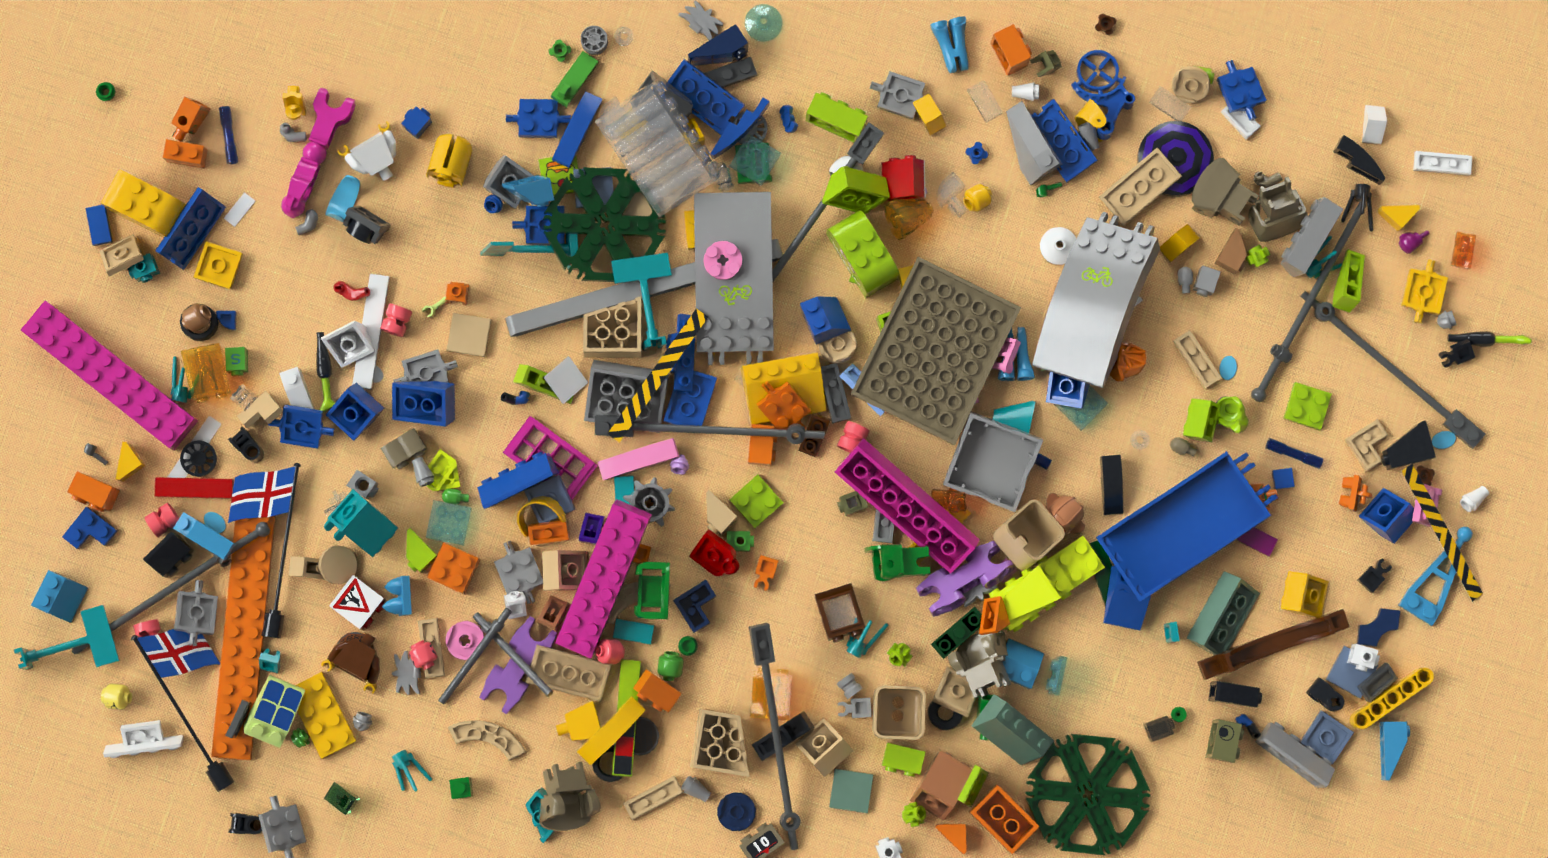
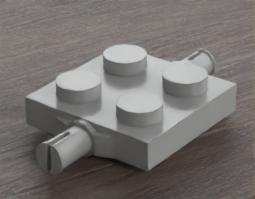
[870,71,925,120]
[393,350,458,383]
[494,541,543,605]
[174,580,218,646]
[258,795,306,858]

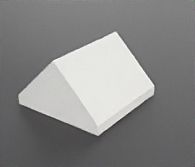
[321,321,375,368]

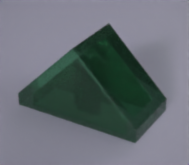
[324,782,360,815]

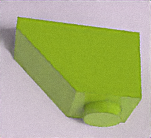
[406,528,437,573]

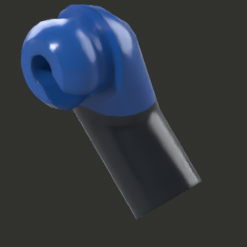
[501,391,530,405]
[1235,714,1261,739]

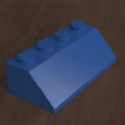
[477,451,559,509]

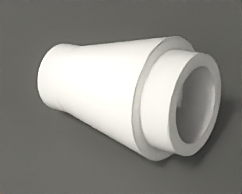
[1012,82,1039,101]
[1460,486,1489,512]

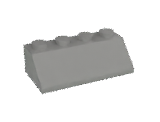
[1280,197,1343,277]
[1255,722,1335,788]

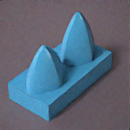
[382,576,412,616]

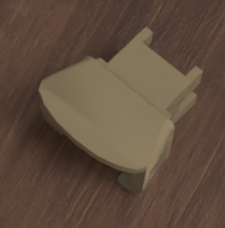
[1192,158,1259,226]
[1248,177,1308,242]
[948,630,1011,698]
[539,762,601,831]

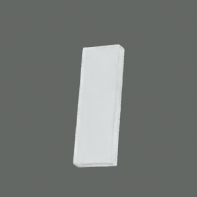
[1413,151,1472,176]

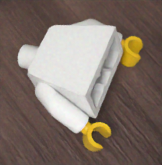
[337,121,396,181]

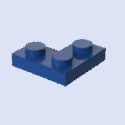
[62,507,118,549]

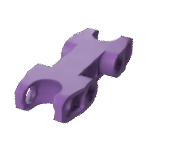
[916,541,1015,617]
[479,616,557,714]

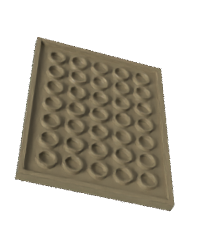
[850,257,1021,445]

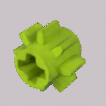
[1246,245,1271,268]
[887,643,913,667]
[902,802,926,827]

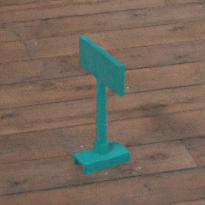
[480,234,578,270]
[611,253,672,351]
[14,605,119,670]

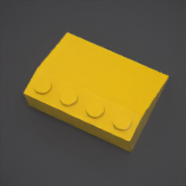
[740,352,826,424]

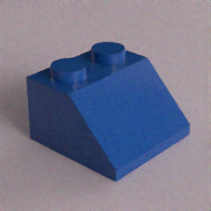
[800,296,851,344]
[326,382,385,441]
[1359,488,1414,544]

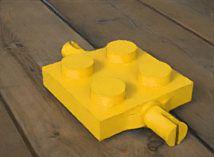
[1401,259,1448,324]

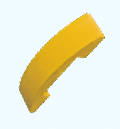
[577,696,646,765]

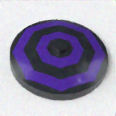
[1137,121,1214,197]

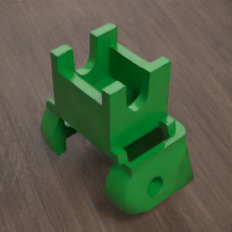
[864,544,931,581]
[634,562,670,619]

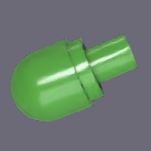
[442,488,469,505]

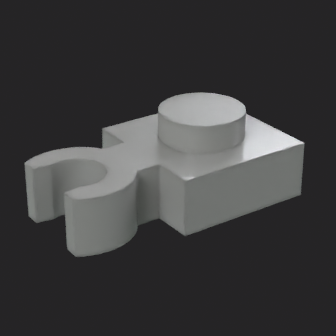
[837,698,872,718]

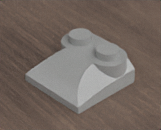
[483,155,534,209]

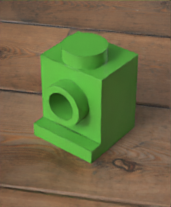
[727,531,754,552]

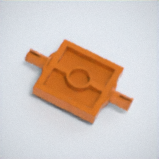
[757,381,811,430]

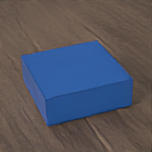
[1272,468,1295,490]

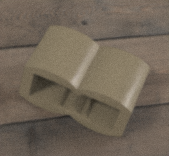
[381,428,427,469]

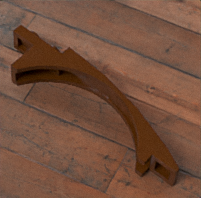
[1197,609,1350,680]

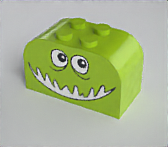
[826,210,899,299]

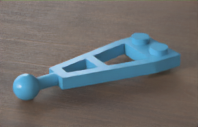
[1398,527,1473,626]

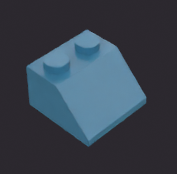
[502,175,554,207]
[31,570,88,623]
[1003,638,1044,689]

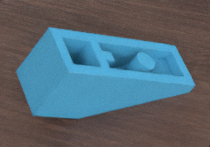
[173,512,236,560]
[1379,721,1410,780]

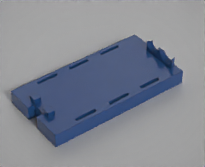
[668,59,745,135]
[1032,99,1098,183]
[155,187,226,270]

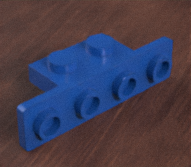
[666,314,695,392]

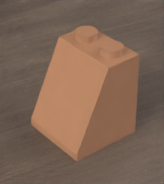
[910,750,972,820]

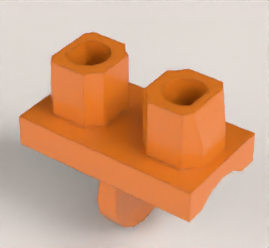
[1339,475,1372,512]

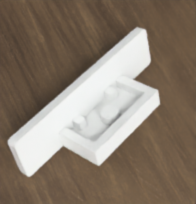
[103,720,184,758]

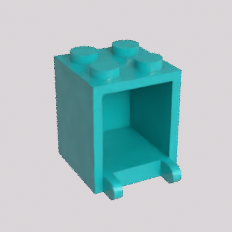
[324,489,398,557]

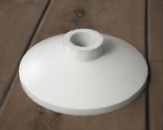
[1040,227,1076,265]

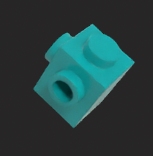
[128,253,160,283]

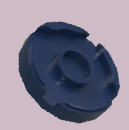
[717,792,756,831]

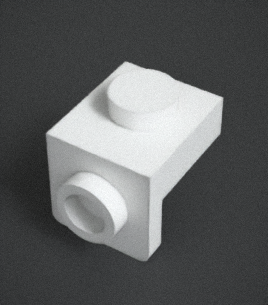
[504,591,527,619]

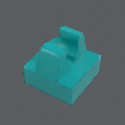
[259,648,280,673]

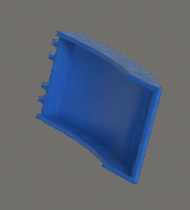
[1096,451,1278,602]

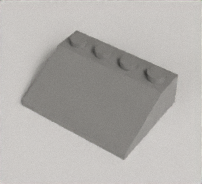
[584,360,669,433]

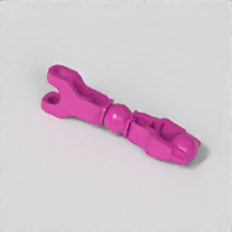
[281,88,356,218]

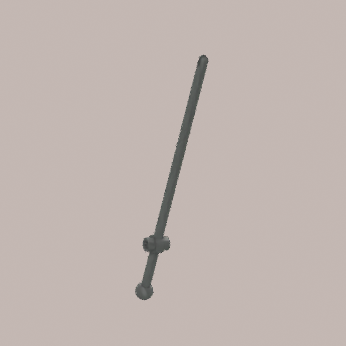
[1251,201,1366,402]
[72,522,270,654]

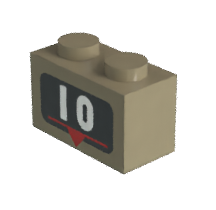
[739,822,785,858]

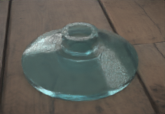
[745,4,782,42]

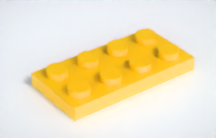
[296,672,357,759]

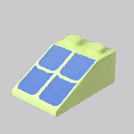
[243,675,305,748]

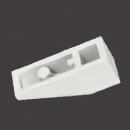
[279,367,314,409]

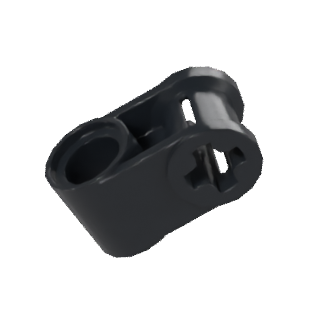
[228,426,264,463]
[1306,677,1345,712]
[228,813,263,834]

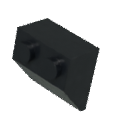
[143,532,194,578]

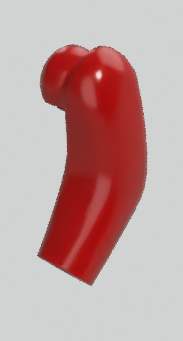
[333,281,370,301]

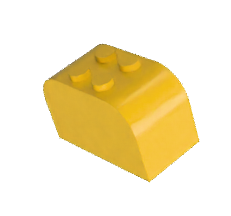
[100,170,186,238]

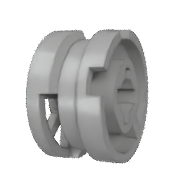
[581,26,608,55]

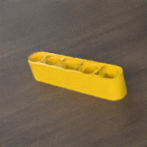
[1350,668,1434,729]

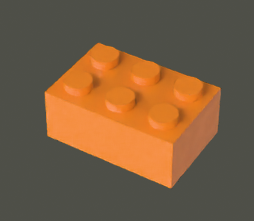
[969,784,1039,854]

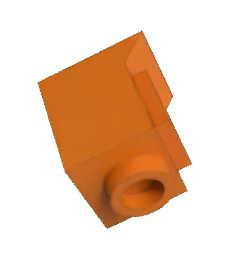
[445,282,469,305]

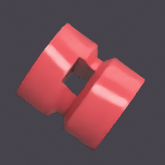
[380,304,412,337]
[837,421,870,453]
[144,502,179,538]
[133,619,161,652]

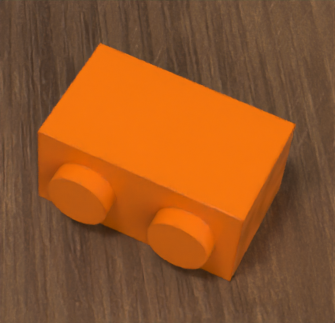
[162,139,208,169]
[748,424,777,466]
[633,669,682,713]

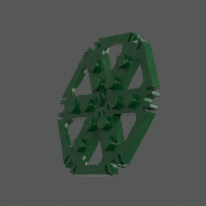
[543,167,666,282]
[1025,734,1151,855]

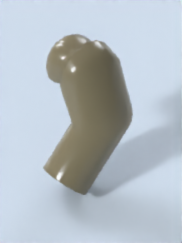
[1254,172,1282,188]

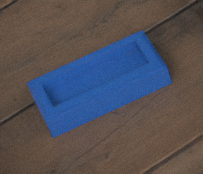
[85,205,113,246]

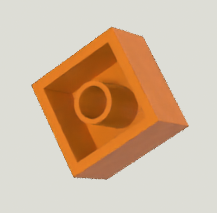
[990,24,1032,76]
[67,471,120,512]
[427,542,481,595]

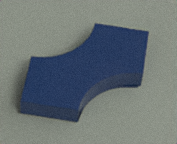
[1357,608,1400,647]

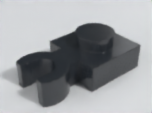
[1438,339,1475,367]
[1357,558,1392,593]

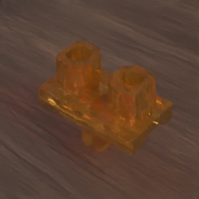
[1451,232,1476,269]
[931,488,967,513]

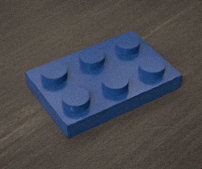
[663,370,717,426]

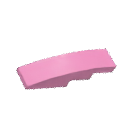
[598,438,679,480]

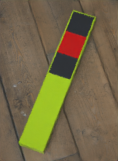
[612,659,641,777]

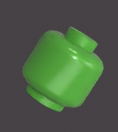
[657,651,684,681]

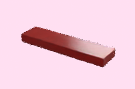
[154,477,234,499]

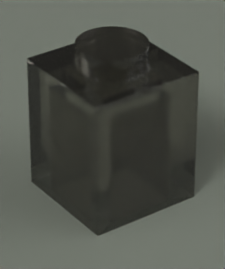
[1143,716,1175,742]

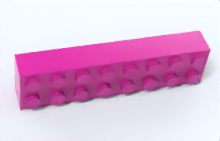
[834,438,980,574]
[555,499,652,659]

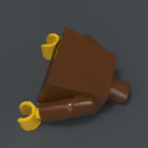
[321,633,380,694]

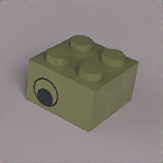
[1205,719,1244,763]

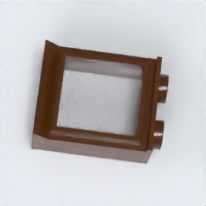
[815,583,865,643]

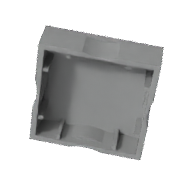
[943,411,1043,512]

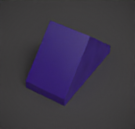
[579,513,604,545]

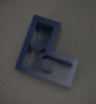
[673,580,716,633]

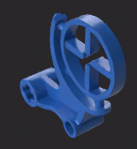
[1071,50,1135,140]

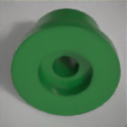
[1171,707,1187,722]

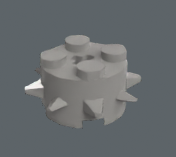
[623,477,675,527]

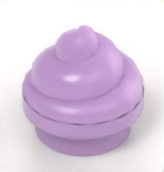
[670,454,689,475]

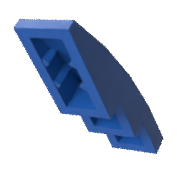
[552,91,602,168]
[710,98,770,159]

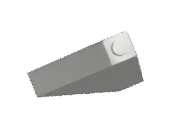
[1006,101,1063,185]

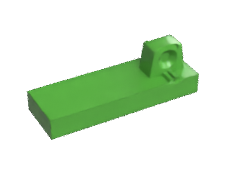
[551,51,598,108]

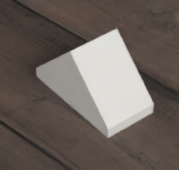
[1362,105,1387,145]

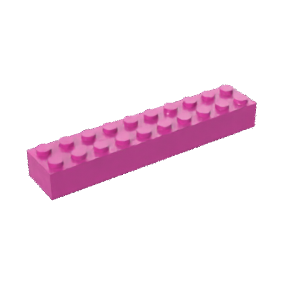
[21,301,198,451]

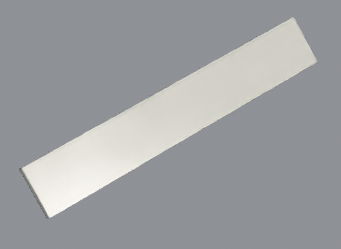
[352,274,390,390]

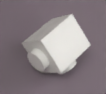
[1347,644,1380,672]
[875,837,903,858]

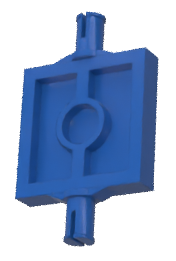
[1217,60,1266,121]
[506,99,571,138]
[512,206,565,245]
[268,405,335,449]

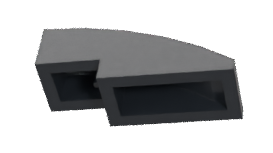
[1333,135,1385,185]
[1100,455,1123,515]
[752,711,814,761]

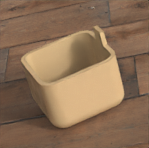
[993,500,1065,570]
[872,685,926,740]

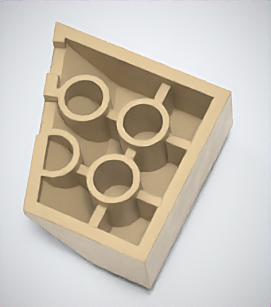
[583,296,642,358]
[690,709,750,777]

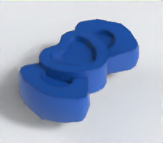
[779,105,798,133]

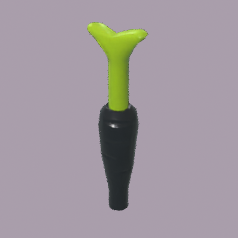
[1447,331,1532,347]
[316,332,335,413]

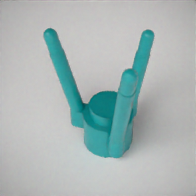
[1306,236,1342,279]
[170,356,205,403]
[846,618,888,658]
[392,750,432,792]

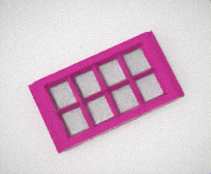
[502,416,598,500]

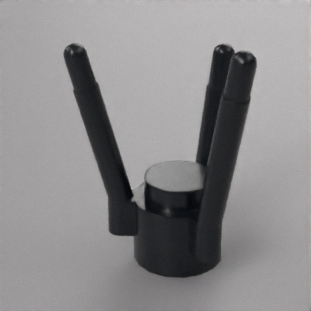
[1341,184,1373,232]

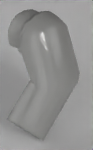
[280,123,307,142]
[295,209,318,236]

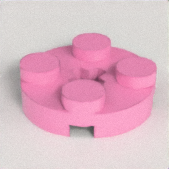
[704,241,742,280]
[446,621,484,660]

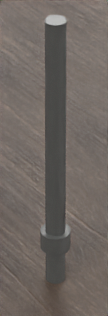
[438,608,512,704]
[473,612,553,697]

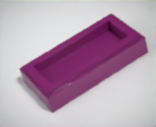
[1237,528,1278,557]

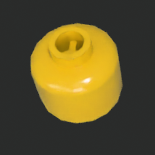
[963,184,992,212]

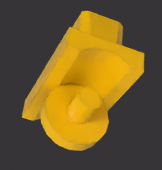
[282,86,306,120]

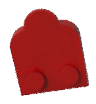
[689,529,740,576]

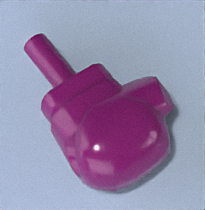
[1399,230,1429,254]

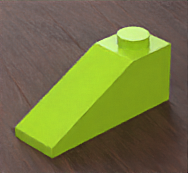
[1332,249,1365,313]
[513,364,574,404]

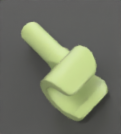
[422,297,446,317]

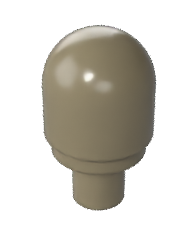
[1170,437,1197,457]

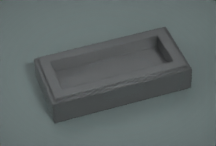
[1357,663,1398,702]
[225,700,252,738]

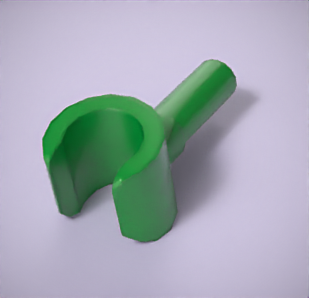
[1036,182,1062,197]

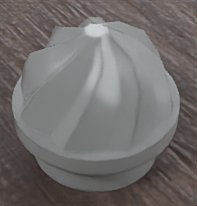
[1437,311,1457,329]
[353,711,372,731]

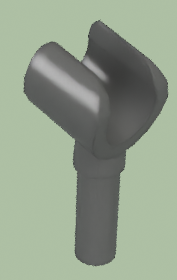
[84,443,108,465]

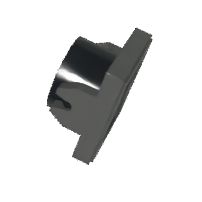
[343,206,391,244]

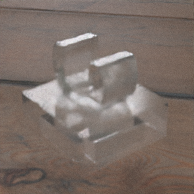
[230,384,258,411]

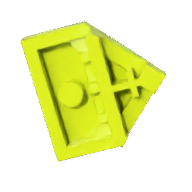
[426,449,460,491]

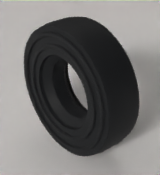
[928,701,963,730]

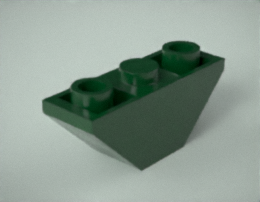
[931,607,982,659]

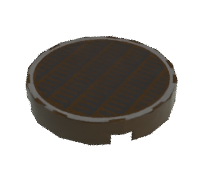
[634,717,659,756]

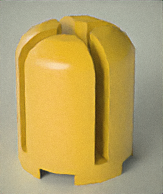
[426,134,473,188]

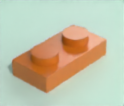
[528,520,569,545]

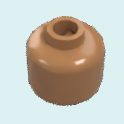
[182,303,211,332]

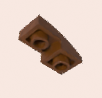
[798,413,831,457]

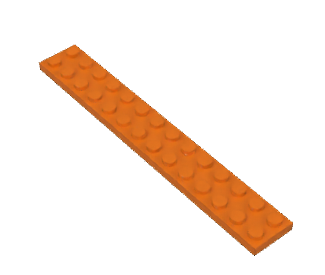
[211,516,276,760]

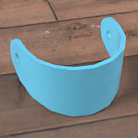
[326,175,360,222]

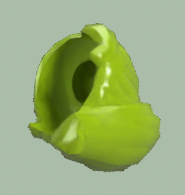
[1216,396,1249,433]

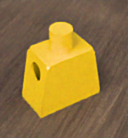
[556,701,601,741]

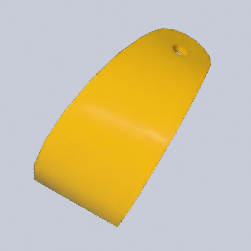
[1074,99,1106,142]
[517,496,566,537]

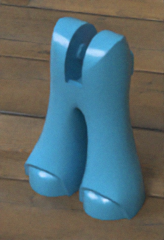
[930,17,969,73]
[998,327,1035,381]

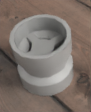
[837,673,863,699]

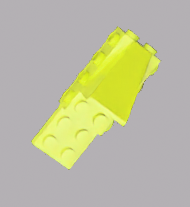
[989,535,1105,632]

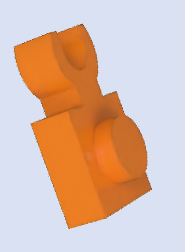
[754,555,779,591]

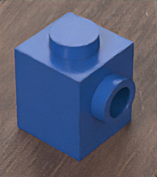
[401,107,432,139]

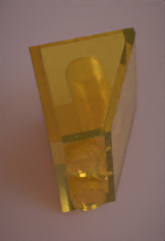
[181,343,231,403]
[750,667,792,721]

